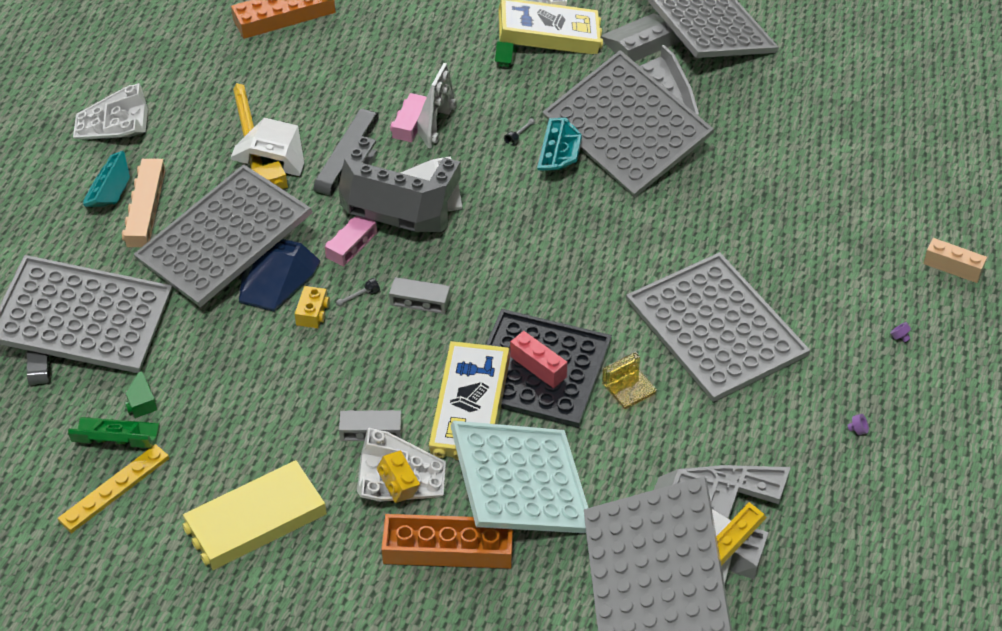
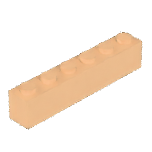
[122,159,166,247]

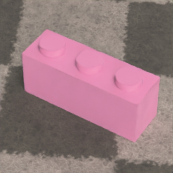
[390,93,427,142]
[325,215,377,267]

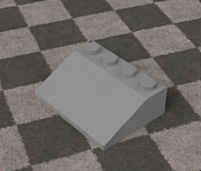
[600,13,681,62]

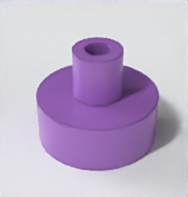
[890,322,911,342]
[848,414,869,435]

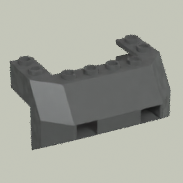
[339,135,461,232]

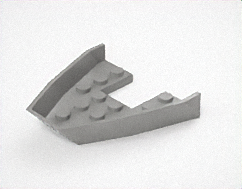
[640,45,699,115]
[654,465,791,579]

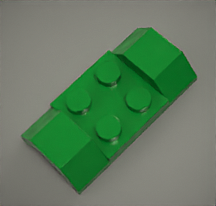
[68,417,160,448]

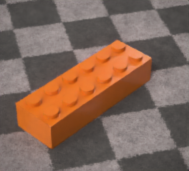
[231,0,336,39]
[381,514,513,569]

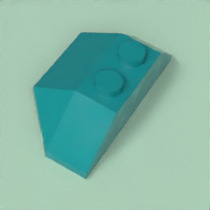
[537,117,582,171]
[83,150,130,207]

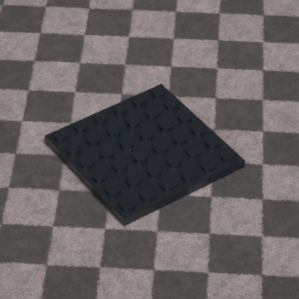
[486,309,612,428]

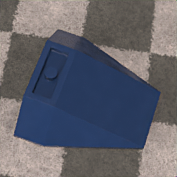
[239,239,321,312]

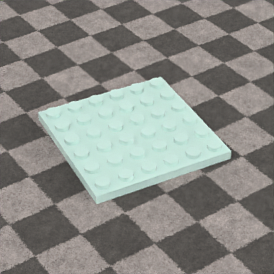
[451,421,588,533]

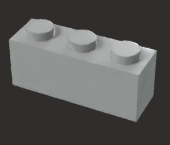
[389,277,451,314]
[339,410,402,441]

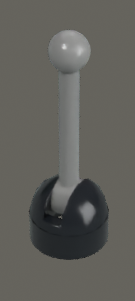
[504,118,535,146]
[336,278,380,306]

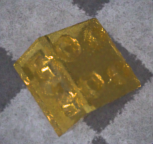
[602,352,657,409]

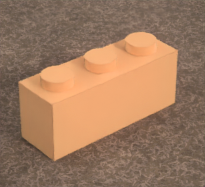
[923,238,987,283]

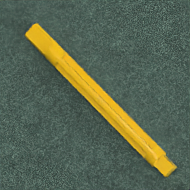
[233,83,263,169]

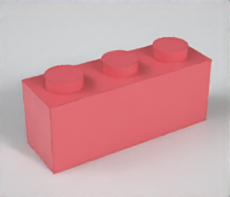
[510,331,567,388]

